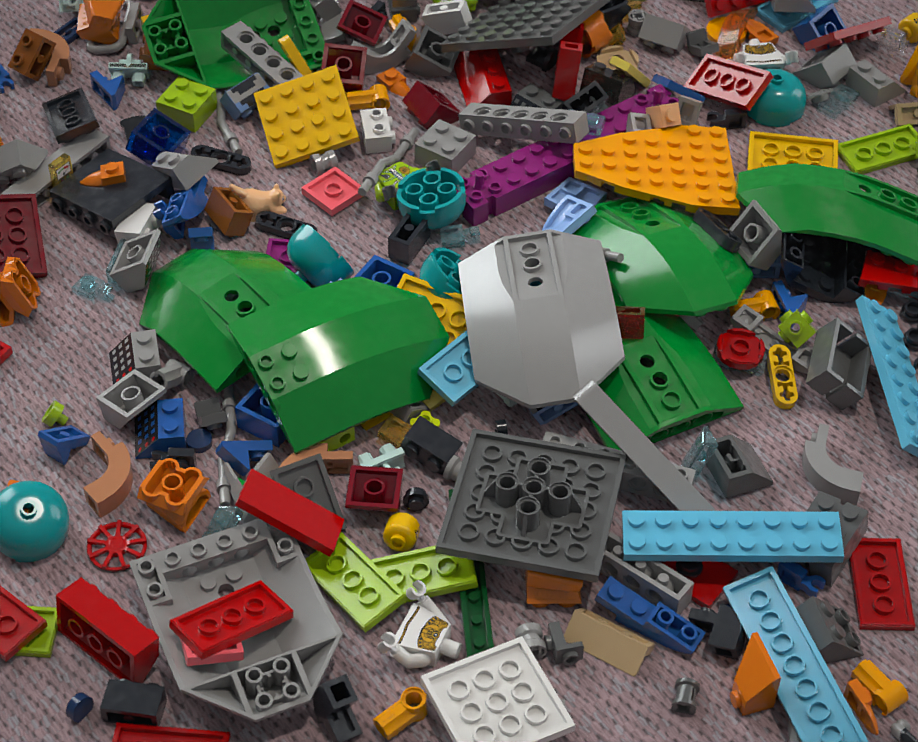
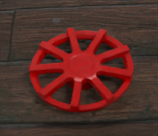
[87,520,147,571]

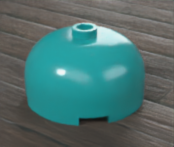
[746,69,807,127]
[396,167,466,230]
[287,224,355,287]
[419,247,462,299]
[0,481,69,563]

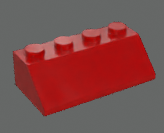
[453,49,512,107]
[56,577,159,683]

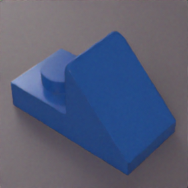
[90,70,125,110]
[188,227,215,249]
[771,280,808,328]
[37,425,90,465]
[216,440,273,477]

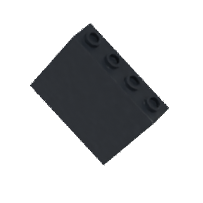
[49,148,175,239]

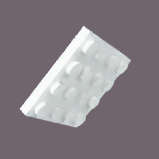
[420,636,575,742]

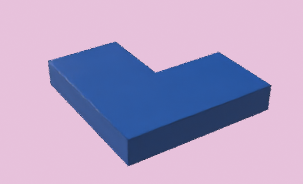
[652,74,706,105]

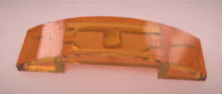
[716,7,758,59]

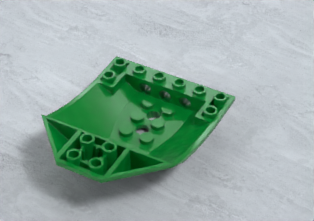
[142,0,325,89]
[735,163,918,266]
[572,196,753,317]
[139,249,312,393]
[584,288,744,451]

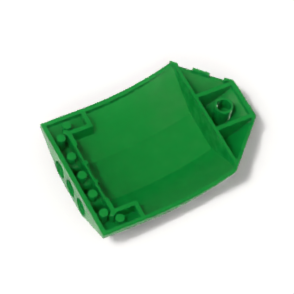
[226,276,450,454]

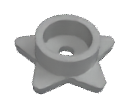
[807,88,833,103]

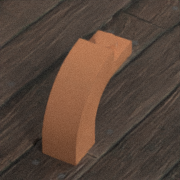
[29,28,72,87]
[83,431,133,518]
[278,443,354,474]

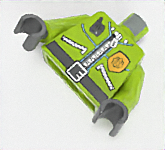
[374,160,441,211]

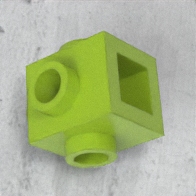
[778,309,817,349]

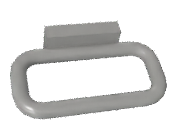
[86,0,144,54]

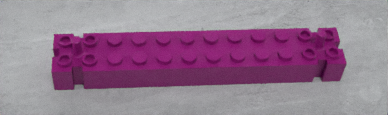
[456,84,679,227]

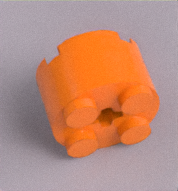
[581,10,613,59]

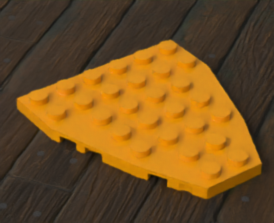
[573,125,740,216]

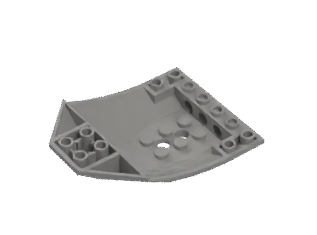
[458,229,625,409]
[129,519,343,722]

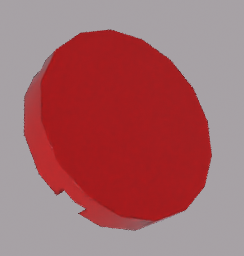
[715,328,766,370]

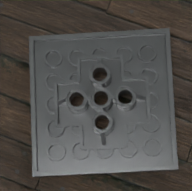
[440,0,610,53]
[436,429,627,583]

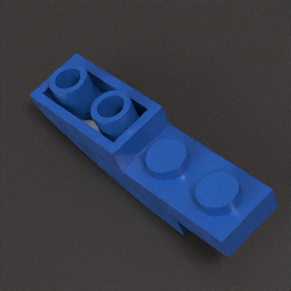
[161,175,208,227]
[594,576,706,655]

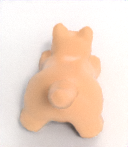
[229,184,287,222]

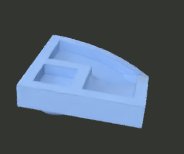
[544,177,607,210]
[542,195,597,234]

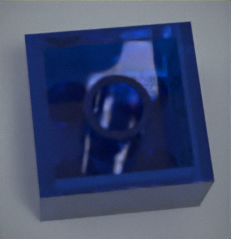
[125,108,191,166]

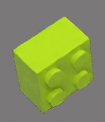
[156,76,217,133]

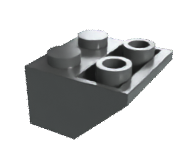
[704,434,773,498]
[796,596,864,664]

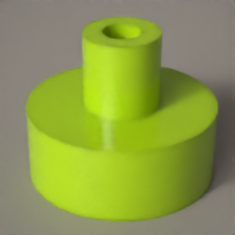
[42,400,69,427]

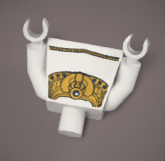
[733,39,798,70]
[378,580,462,669]

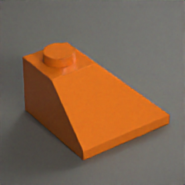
[730,632,781,716]

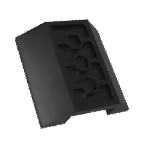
[780,232,866,304]

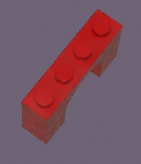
[552,23,584,102]

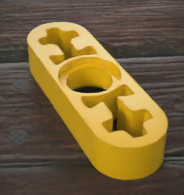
[278,35,312,75]
[766,344,798,409]

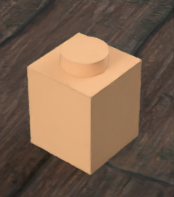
[645,102,681,129]

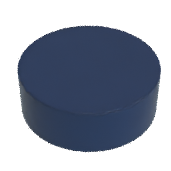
[186,429,213,453]
[66,692,94,723]

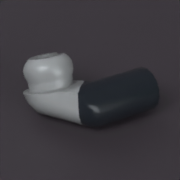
[891,719,918,742]

